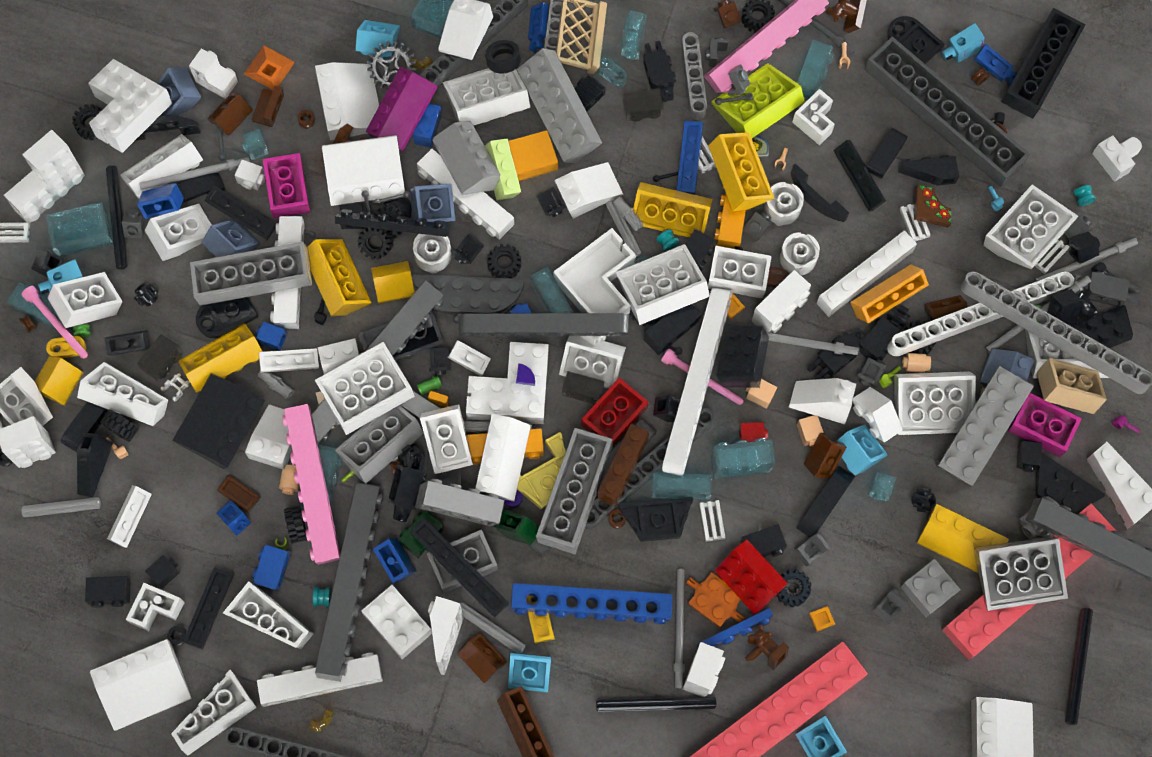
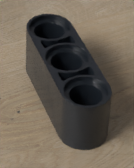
[867,128,908,179]
[61,401,109,453]

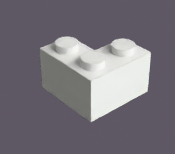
[189,48,238,99]
[792,89,835,146]
[853,387,903,442]
[126,583,185,631]

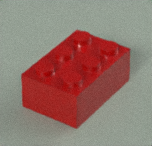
[581,378,649,446]
[715,540,788,615]

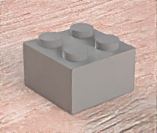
[901,559,961,618]

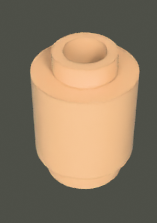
[902,353,931,373]
[279,465,299,495]

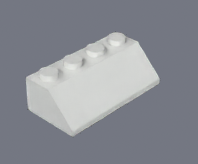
[120,134,203,199]
[475,414,531,501]

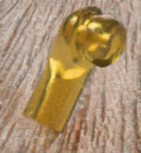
[404,57,433,70]
[309,709,334,733]

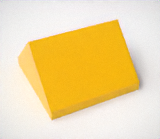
[371,261,415,304]
[34,356,83,406]

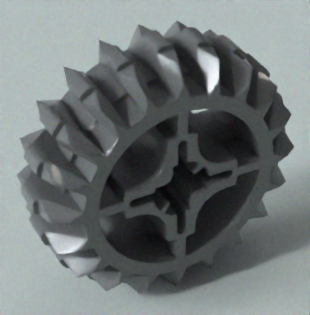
[367,41,417,90]

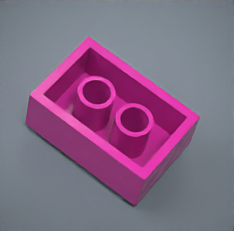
[263,153,311,219]
[1008,393,1082,457]

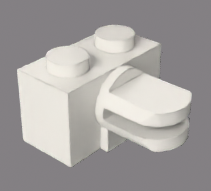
[1092,136,1142,182]

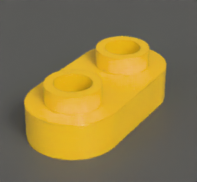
[46,336,86,358]

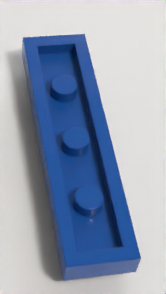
[676,121,704,195]
[697,608,773,648]

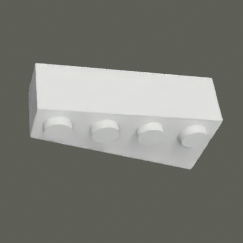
[77,362,168,426]
[1087,442,1152,529]
[223,581,314,649]
[171,670,257,755]

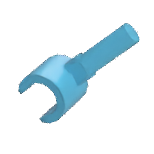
[988,186,1004,211]

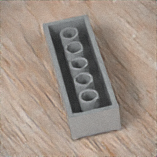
[517,48,602,163]
[190,242,312,306]
[937,366,1034,487]
[536,428,613,555]

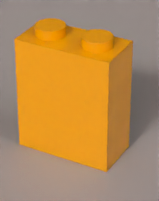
[508,130,558,181]

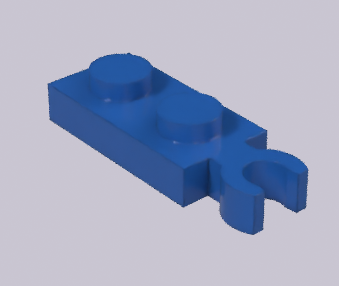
[528,2,549,53]
[974,44,1017,86]

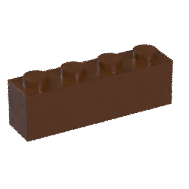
[598,424,649,507]
[497,686,554,757]

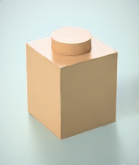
[746,379,777,409]
[797,415,824,447]

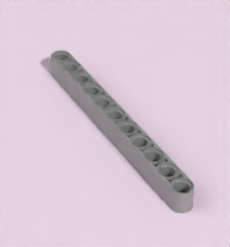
[961,272,1152,394]

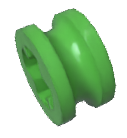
[72,324,91,339]

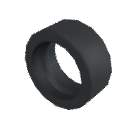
[485,40,521,74]

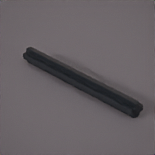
[106,165,127,270]
[1065,608,1093,725]
[596,697,717,712]

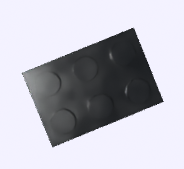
[717,326,769,388]

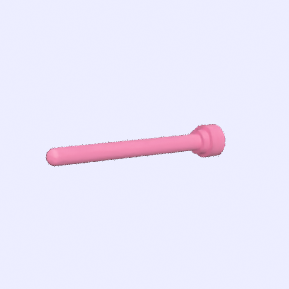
[22,285,88,359]
[661,348,744,405]

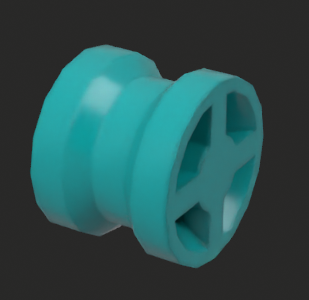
[1073,185,1096,207]
[656,229,680,252]
[313,587,331,607]

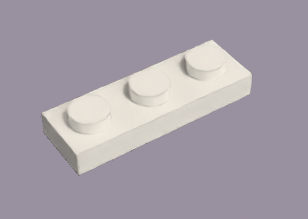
[259,348,319,373]
[107,485,152,548]

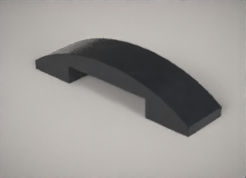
[135,116,201,141]
[790,164,849,222]
[156,173,225,217]
[796,466,855,537]

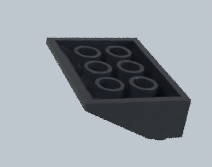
[172,373,265,469]

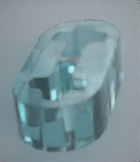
[597,57,627,87]

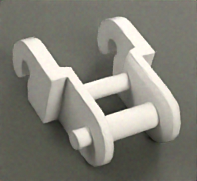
[161,373,190,402]

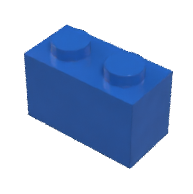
[413,104,442,148]
[137,183,184,219]
[373,538,417,583]
[252,545,291,591]

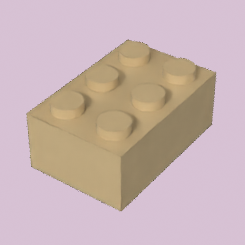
[1037,358,1107,414]

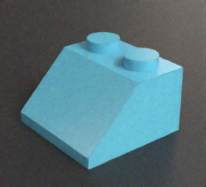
[356,20,400,58]
[836,424,888,476]

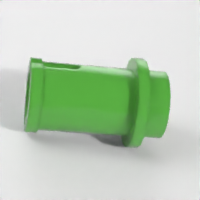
[416,376,442,396]

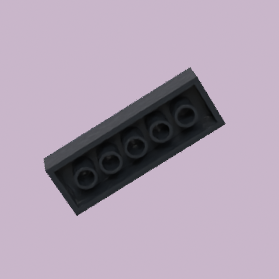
[1001,8,1086,119]

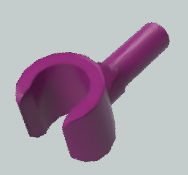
[1112,416,1140,433]

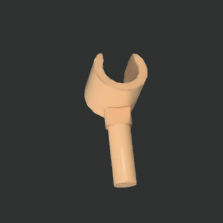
[838,42,850,69]
[774,148,788,171]
[106,437,129,459]

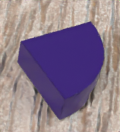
[516,363,535,386]

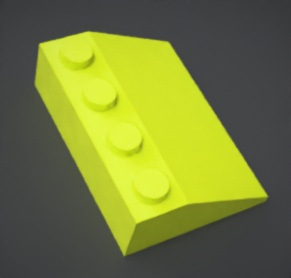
[711,63,805,139]

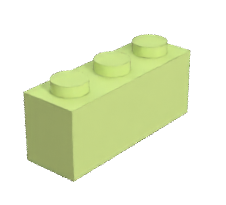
[485,139,521,201]

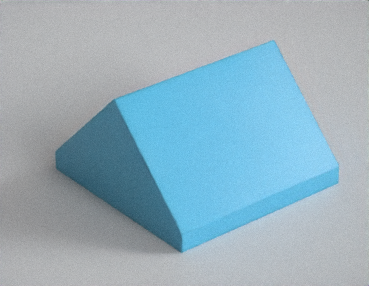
[508,653,551,692]
[795,716,847,757]

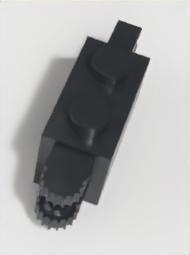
[643,41,676,102]
[807,328,866,379]
[389,451,426,522]

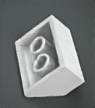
[559,336,626,388]

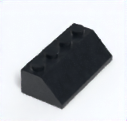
[358,309,444,361]

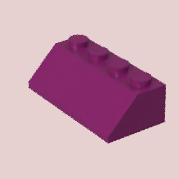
[365,66,438,151]

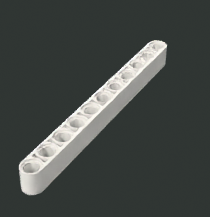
[887,272,1074,356]
[662,287,732,476]

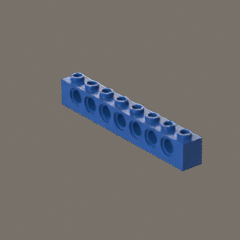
[510,583,672,624]

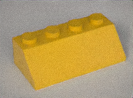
[708,132,774,211]
[633,182,713,238]
[306,239,372,316]
[178,324,263,393]
[917,504,1009,574]

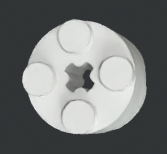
[764,182,804,226]
[779,232,820,275]
[413,234,452,274]

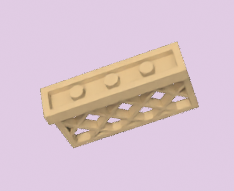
[556,0,607,75]

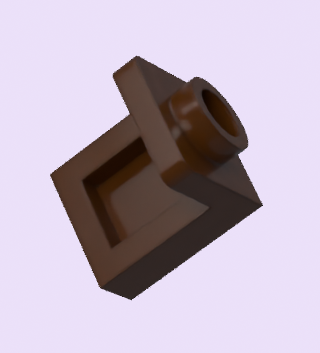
[714,0,742,28]

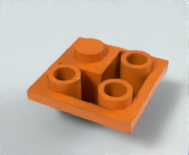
[244,45,295,90]

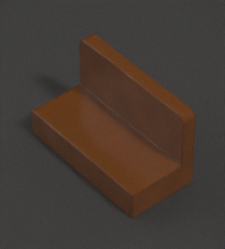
[252,86,284,127]
[207,93,252,135]
[924,295,968,328]
[804,433,847,479]
[458,633,507,683]

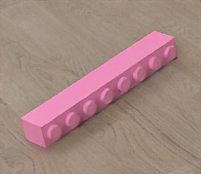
[704,0,829,93]
[282,404,341,565]

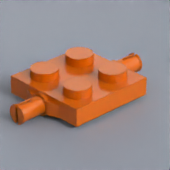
[686,572,745,628]

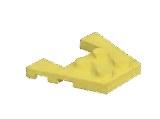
[517,432,566,510]

